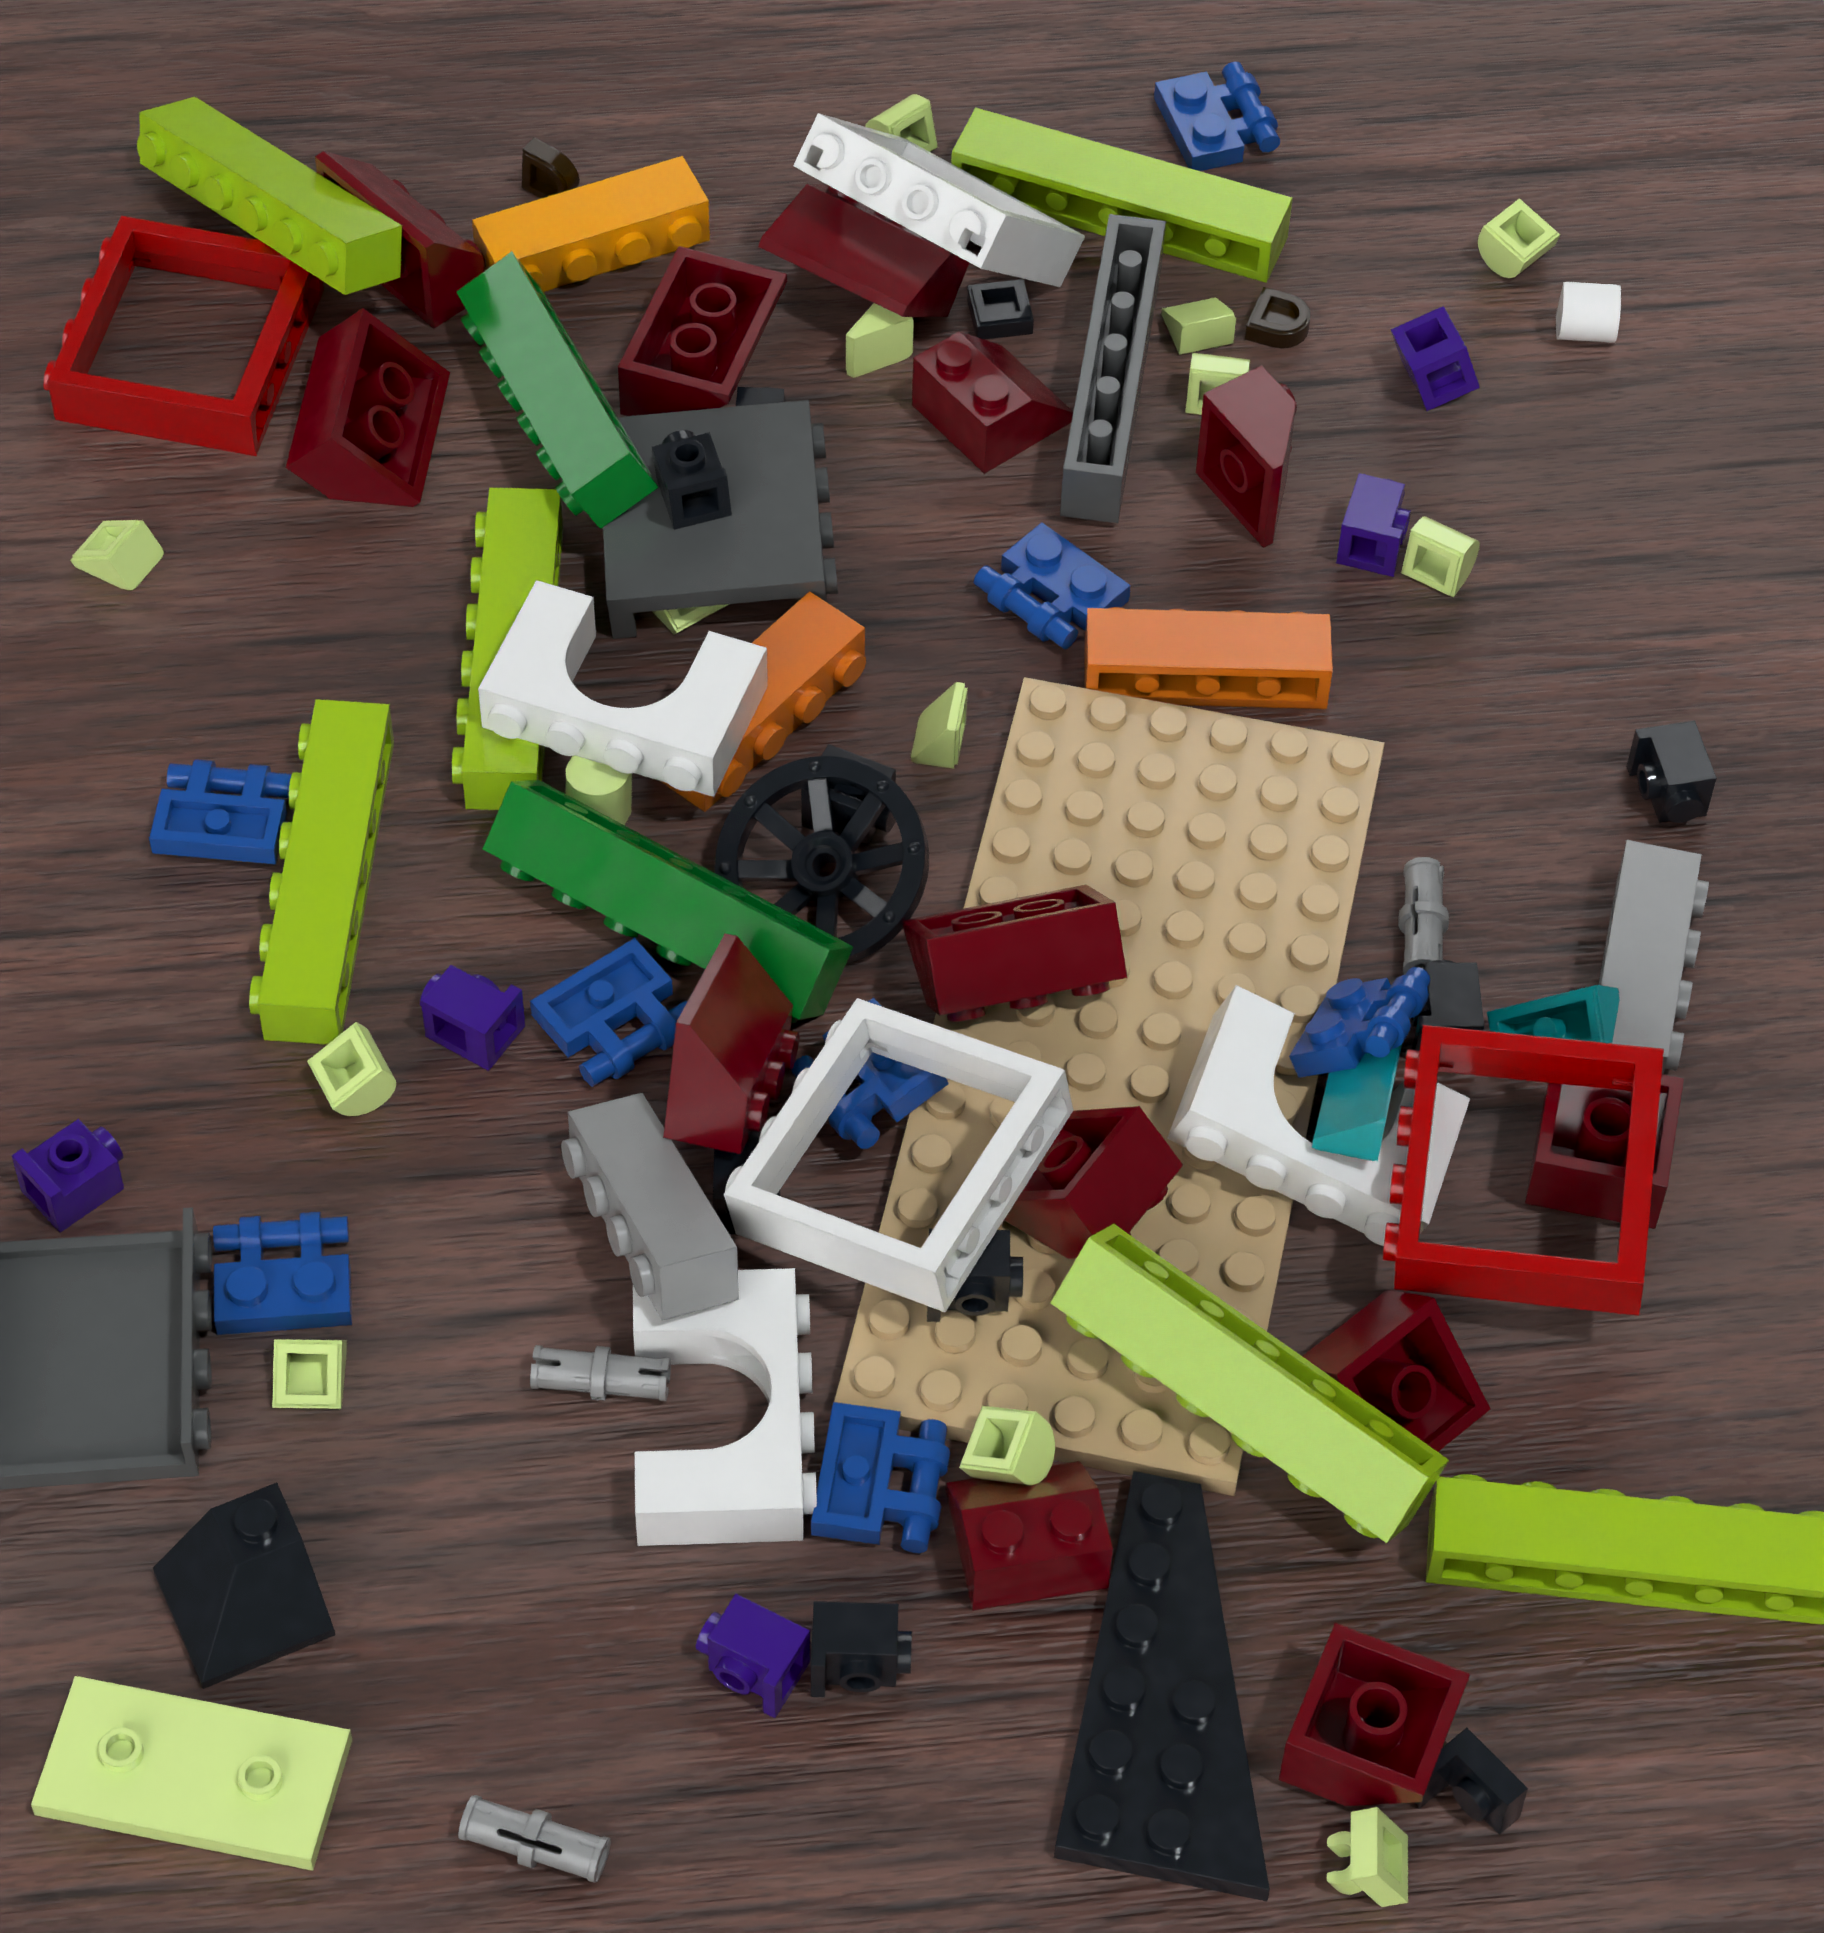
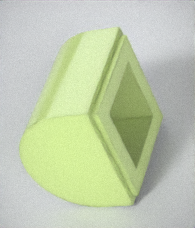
[865,94,938,152]
[1478,198,1560,278]
[1185,353,1250,415]
[1401,516,1480,598]
[566,756,632,825]
[307,1022,396,1116]
[959,1406,1055,1485]

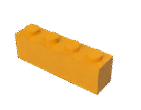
[472,156,710,292]

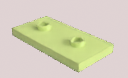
[31,1676,352,1871]

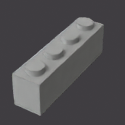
[1598,840,1709,1074]
[561,1093,739,1320]

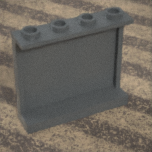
[603,400,838,639]
[0,1207,212,1489]

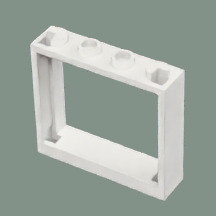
[793,113,1085,287]
[724,998,1073,1312]

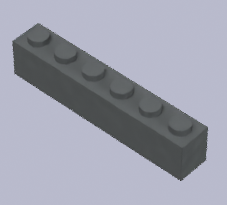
[1060,214,1166,523]

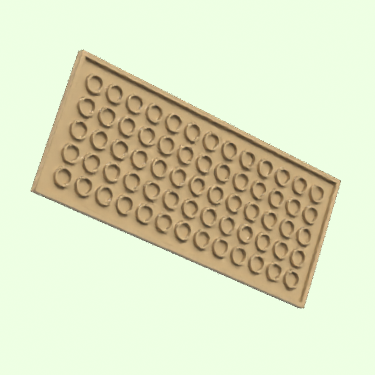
[834,677,1385,1496]

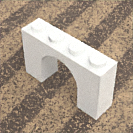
[478,580,768,797]
[1167,985,1470,1246]
[633,1268,817,1546]

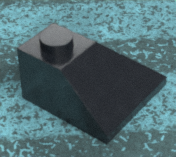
[153,1482,335,1689]

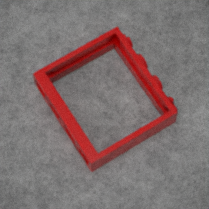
[43,216,324,456]
[1383,1025,1664,1316]

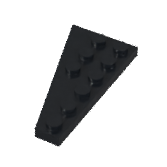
[1054,1471,1270,1901]

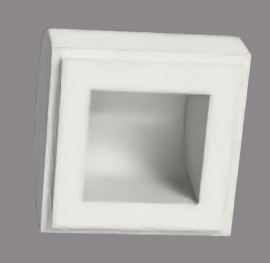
[1556,282,1621,343]

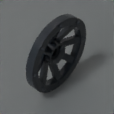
[715,756,929,964]

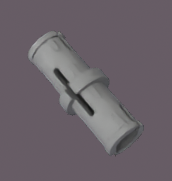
[1398,857,1449,975]
[530,1345,671,1402]
[458,1795,611,1883]

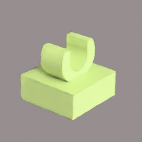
[1327,1807,1408,1907]

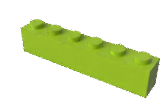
[137,97,402,295]
[951,107,1293,283]
[452,488,564,810]
[249,699,394,1045]
[1050,1224,1449,1543]
[1426,1474,1824,1625]

